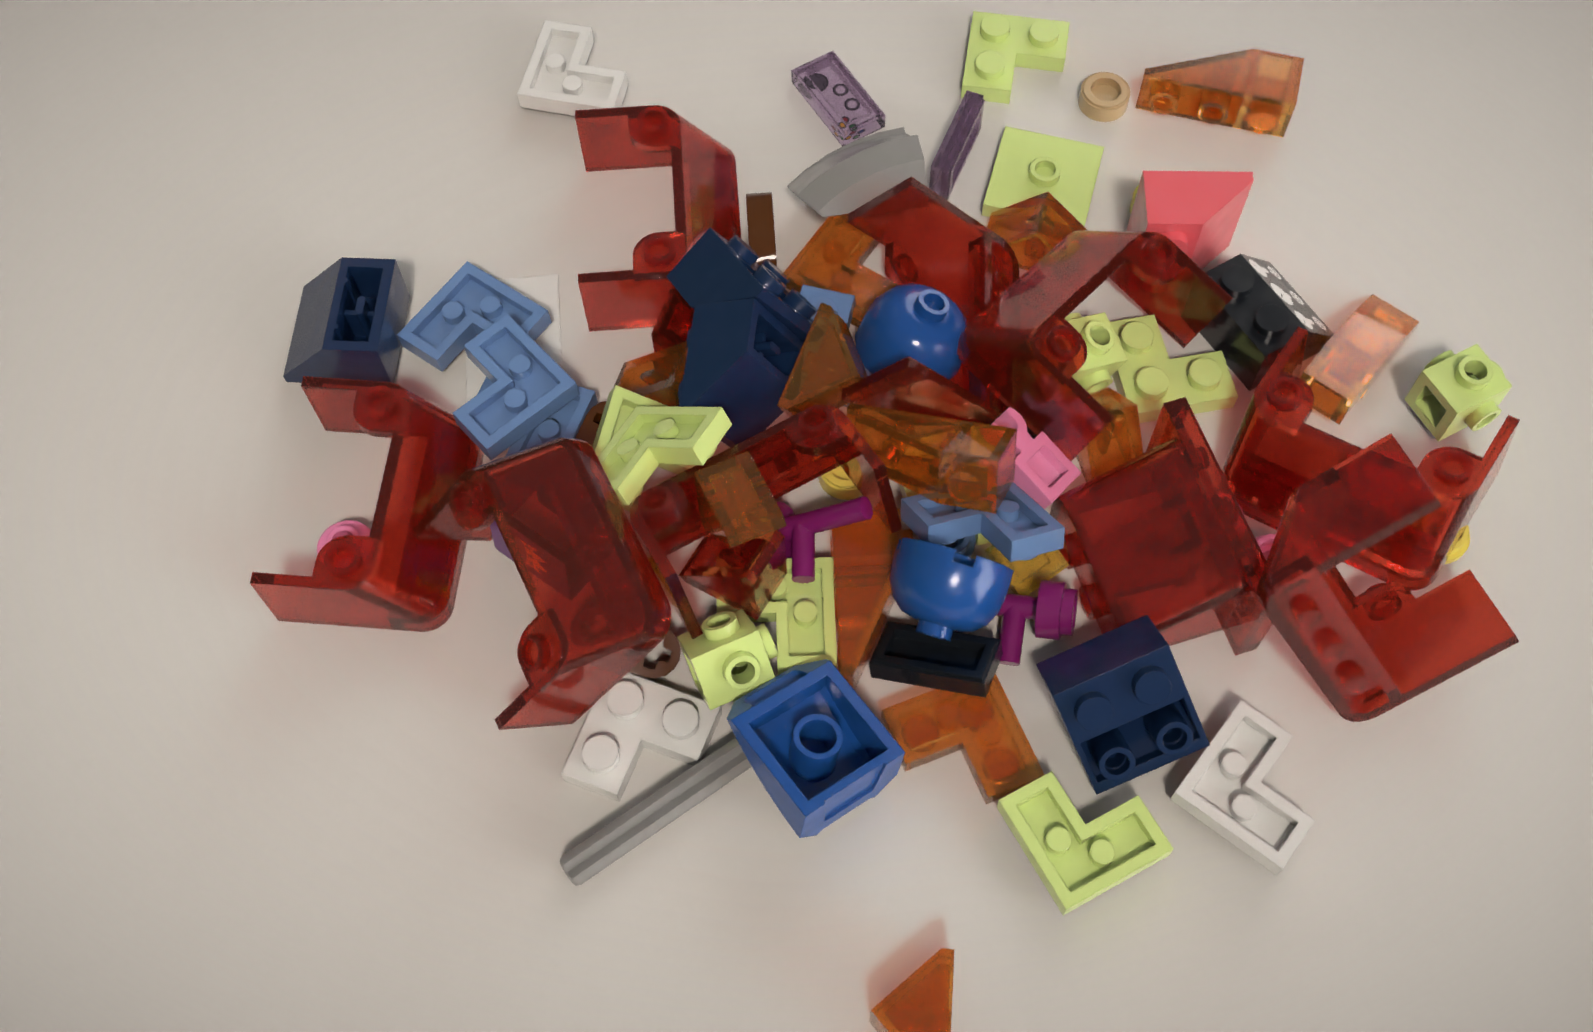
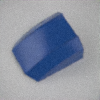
[727,659,905,838]

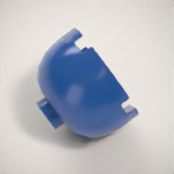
[855,283,969,395]
[890,538,1014,641]

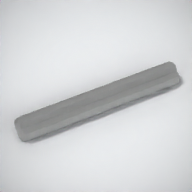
[560,737,752,886]

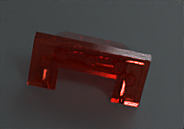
[1050,397,1287,656]

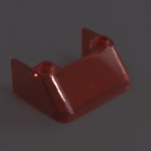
[575,105,741,332]
[841,176,1022,433]
[957,230,1233,461]
[1219,327,1520,591]
[250,376,484,632]
[630,405,902,639]
[1257,433,1519,722]
[413,437,671,730]

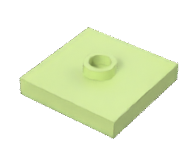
[982,126,1104,237]

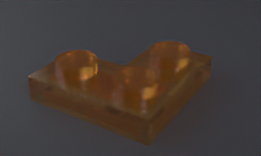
[784,212,898,328]
[881,673,1045,804]

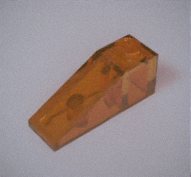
[847,403,1017,513]
[830,508,913,690]

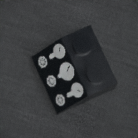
[1184,254,1337,391]

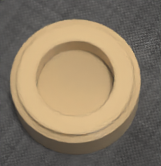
[1078,72,1130,122]

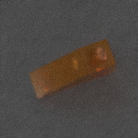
[1135,49,1304,137]

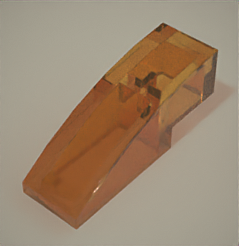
[1292,294,1419,425]

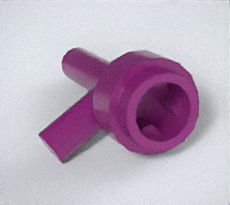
[743,496,873,583]
[997,580,1078,666]

